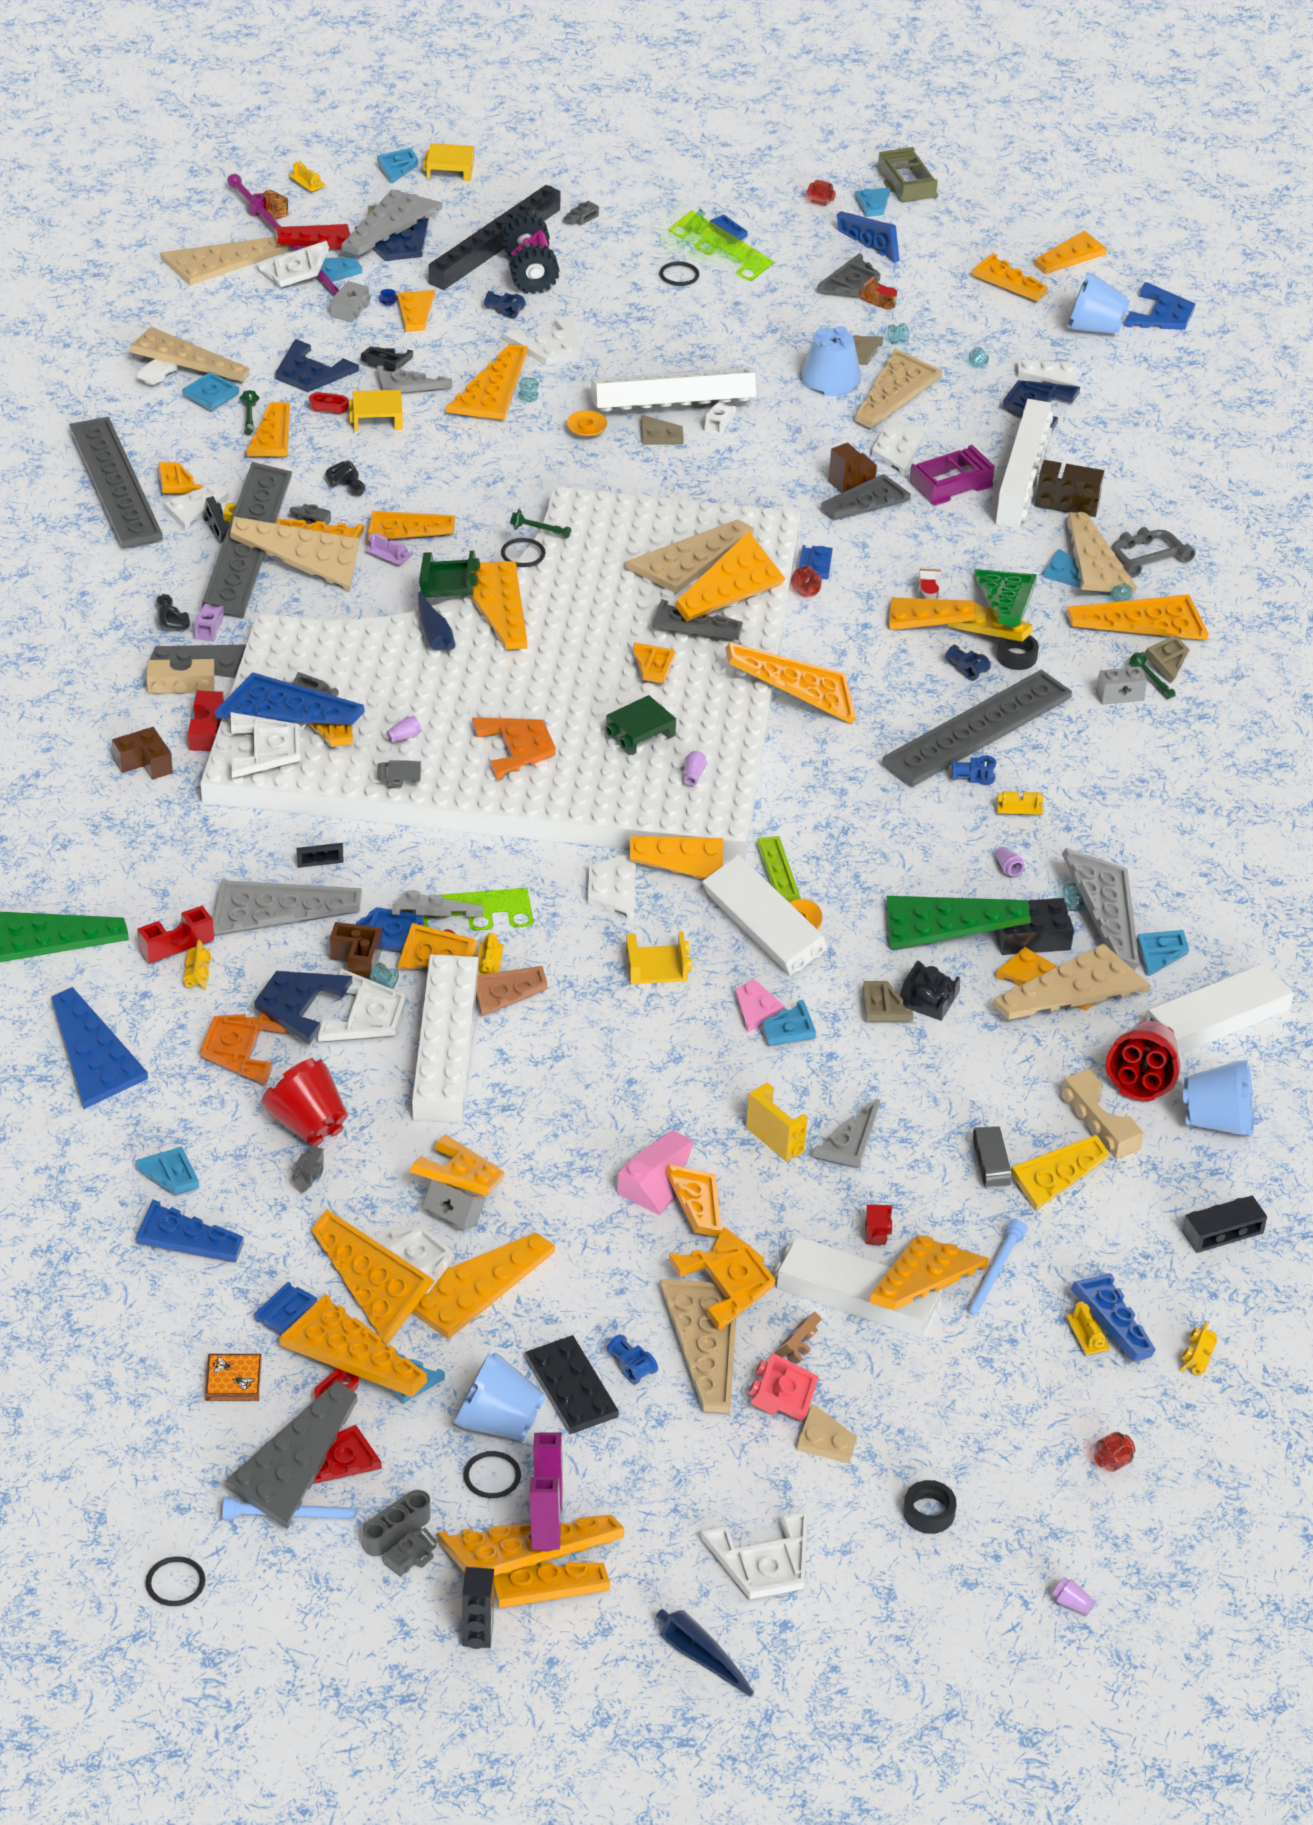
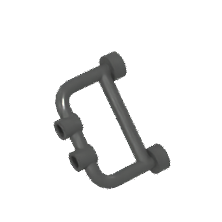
[1111,527,1196,578]

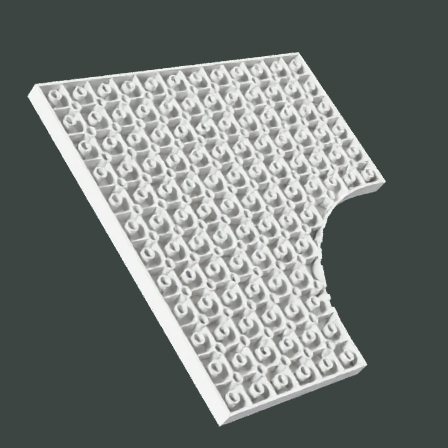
[201,486,801,861]

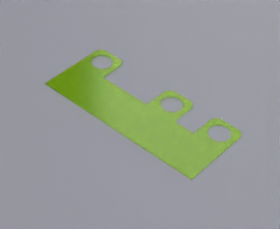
[668,210,775,281]
[401,888,534,931]

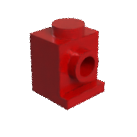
[865,1204,892,1245]

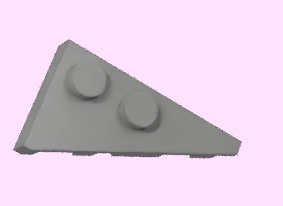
[377,366,452,393]
[392,890,484,917]
[813,1099,880,1168]

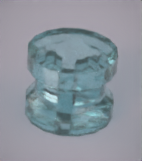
[888,323,909,344]
[519,378,539,402]
[1062,882,1084,912]
[369,963,399,989]

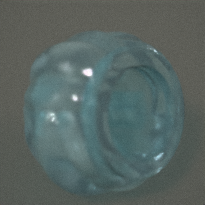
[969,347,990,368]
[1111,583,1132,602]

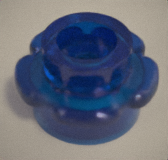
[379,289,398,306]

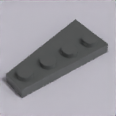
[821,474,911,519]
[653,599,743,640]
[149,644,246,678]

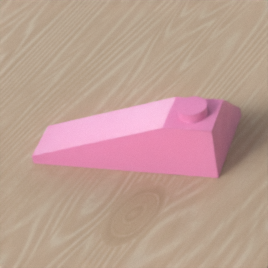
[617,1130,694,1215]

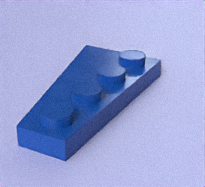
[837,211,900,263]
[136,1199,244,1262]
[1070,1273,1156,1362]

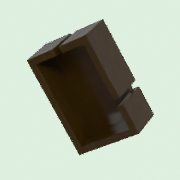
[1035,460,1105,518]

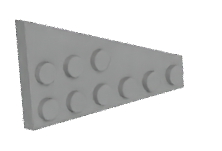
[342,189,442,255]
[1062,848,1139,970]
[213,880,362,935]

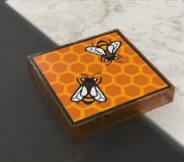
[205,1354,262,1401]

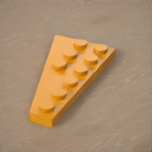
[446,344,528,420]
[674,531,786,622]
[468,561,527,650]
[1066,594,1209,640]
[725,642,856,724]
[311,1209,434,1345]
[279,1293,427,1397]
[437,1515,624,1576]

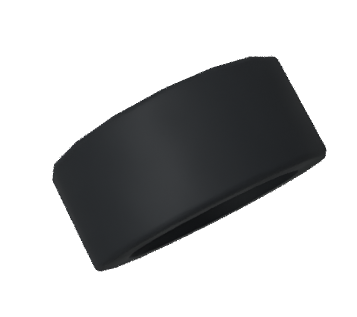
[996,635,1039,670]
[903,1480,957,1534]

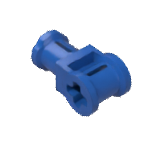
[952,755,997,785]
[606,1334,658,1385]

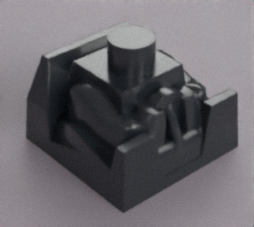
[900,960,960,1021]

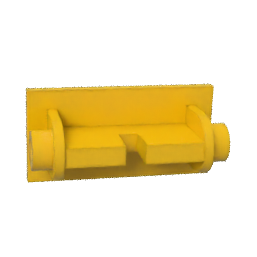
[289,162,326,192]
[996,791,1044,815]
[478,933,504,975]
[183,940,212,990]
[1066,1302,1110,1355]
[1179,1321,1218,1375]

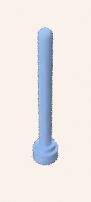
[969,1219,1028,1315]
[223,1496,357,1519]

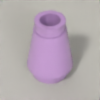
[386,715,422,743]
[684,751,707,785]
[995,847,1024,877]
[1052,1577,1096,1616]

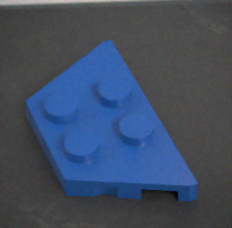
[356,907,424,952]

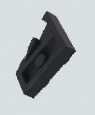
[360,346,413,371]
[202,496,229,543]

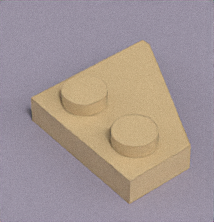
[797,1405,857,1464]

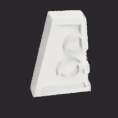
[1017,360,1078,386]

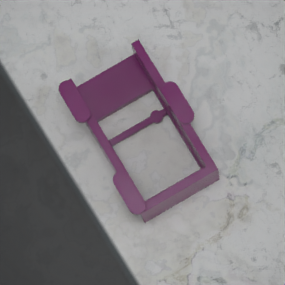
[909,445,995,506]

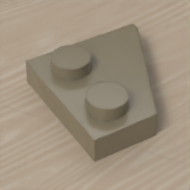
[853,335,883,365]
[641,415,684,445]
[1144,635,1189,683]
[863,981,913,1021]

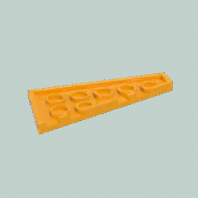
[411,1232,555,1340]
[869,1235,990,1311]

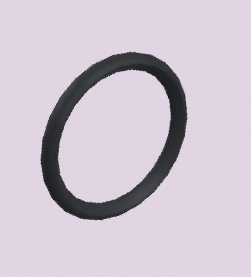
[659,261,700,286]
[501,538,546,567]
[463,1451,521,1498]
[145,1556,206,1606]

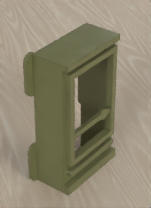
[878,147,938,202]

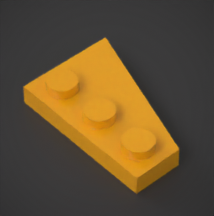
[397,290,435,332]
[397,923,478,970]
[665,1164,722,1237]

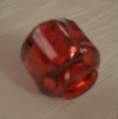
[807,179,836,206]
[791,566,822,597]
[1094,1432,1136,1472]

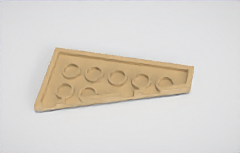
[160,237,289,286]
[130,327,250,382]
[855,348,942,429]
[1067,512,1137,594]
[230,517,360,592]
[626,519,754,594]
[993,944,1151,1020]
[660,1279,736,1413]

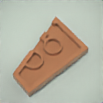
[476,966,547,1016]

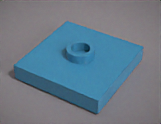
[182,372,239,410]

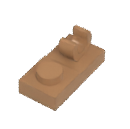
[774,1311,822,1364]

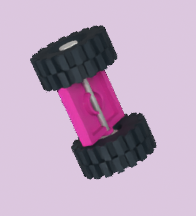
[500,211,560,294]

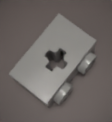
[330,281,371,323]
[1096,667,1147,705]
[422,1179,486,1230]

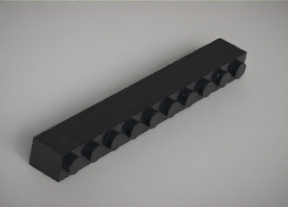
[428,185,561,291]

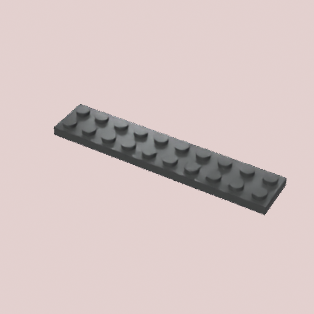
[69,416,163,548]
[202,462,292,617]
[882,669,1072,787]

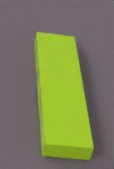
[757,836,801,902]

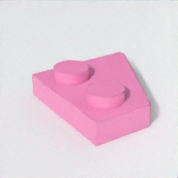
[735,979,785,1032]

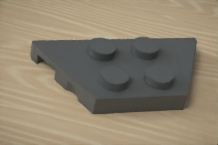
[817,253,881,297]

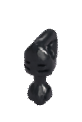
[325,460,366,496]
[156,594,190,630]

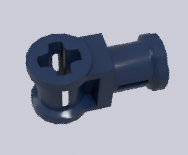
[484,291,526,319]
[945,644,991,681]

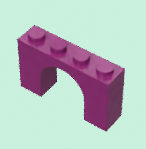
[530,1432,564,1552]

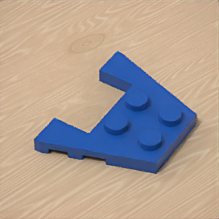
[1125,282,1196,330]

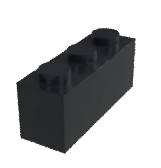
[1182,1195,1267,1253]
[462,1567,494,1649]

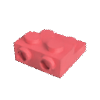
[748,1353,819,1422]

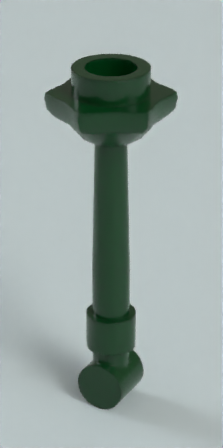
[239,390,260,435]
[510,509,572,538]
[1129,652,1176,699]

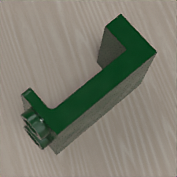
[419,550,480,598]
[605,695,676,755]

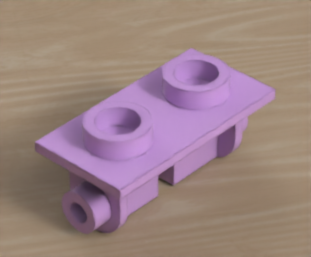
[365,533,412,566]

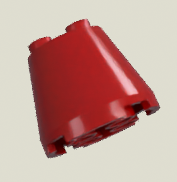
[1105,1021,1181,1101]
[261,1058,348,1147]

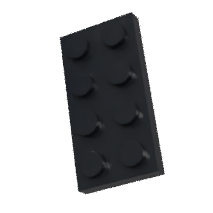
[525,1335,619,1434]

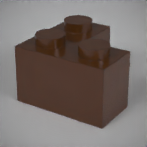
[828,442,877,493]
[112,726,173,780]
[330,922,382,981]

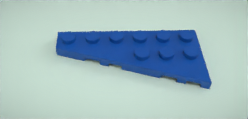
[215,672,365,725]
[51,987,148,1109]

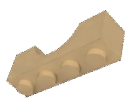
[1062,1069,1144,1159]

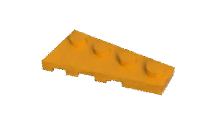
[1034,230,1107,274]
[972,253,1048,301]
[246,402,290,457]
[996,947,1095,1011]
[494,1562,610,1608]

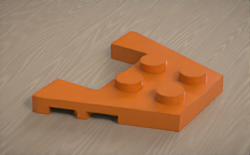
[472,717,556,780]
[201,1014,287,1085]

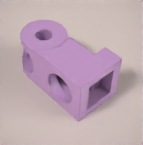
[195,604,224,642]

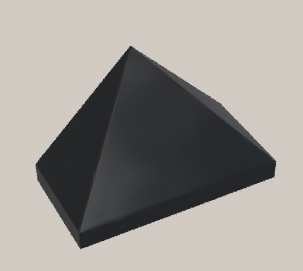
[296,843,344,868]

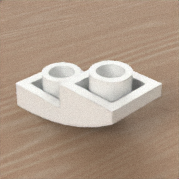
[137,359,178,385]

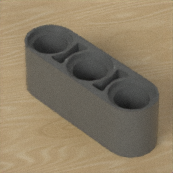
[973,1126,1011,1187]
[363,1490,431,1557]

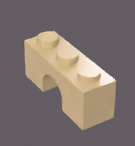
[147,659,215,694]

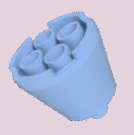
[1067,272,1130,334]
[802,326,861,396]
[1183,1060,1254,1135]
[453,1350,547,1442]

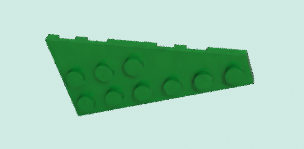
[974,569,1037,627]
[887,896,1031,950]
[0,912,129,962]

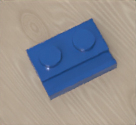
[798,545,833,580]
[254,1282,318,1335]

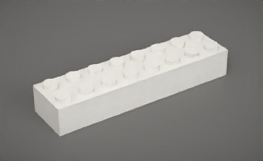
[591,368,756,411]
[996,399,1054,529]
[412,954,478,1123]

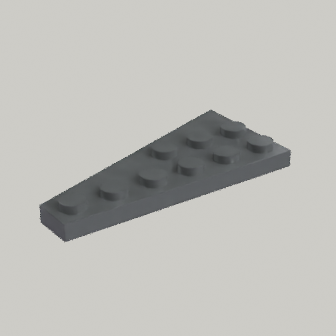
[226,1381,358,1529]

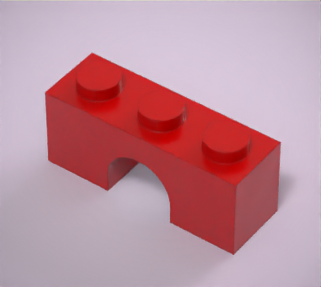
[188,690,224,751]
[137,905,214,964]

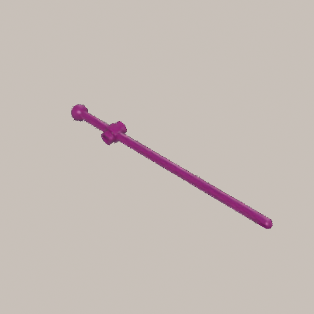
[227,173,339,296]

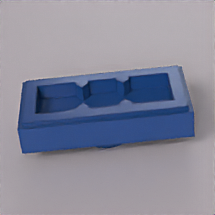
[709,215,748,243]

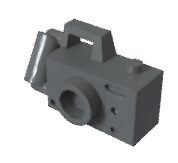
[563,201,599,225]
[289,504,331,525]
[292,672,339,696]
[377,760,421,787]
[292,1145,324,1192]
[384,1527,438,1577]

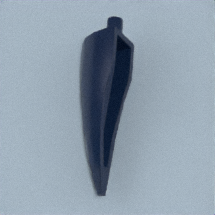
[418,591,456,650]
[656,1609,754,1697]

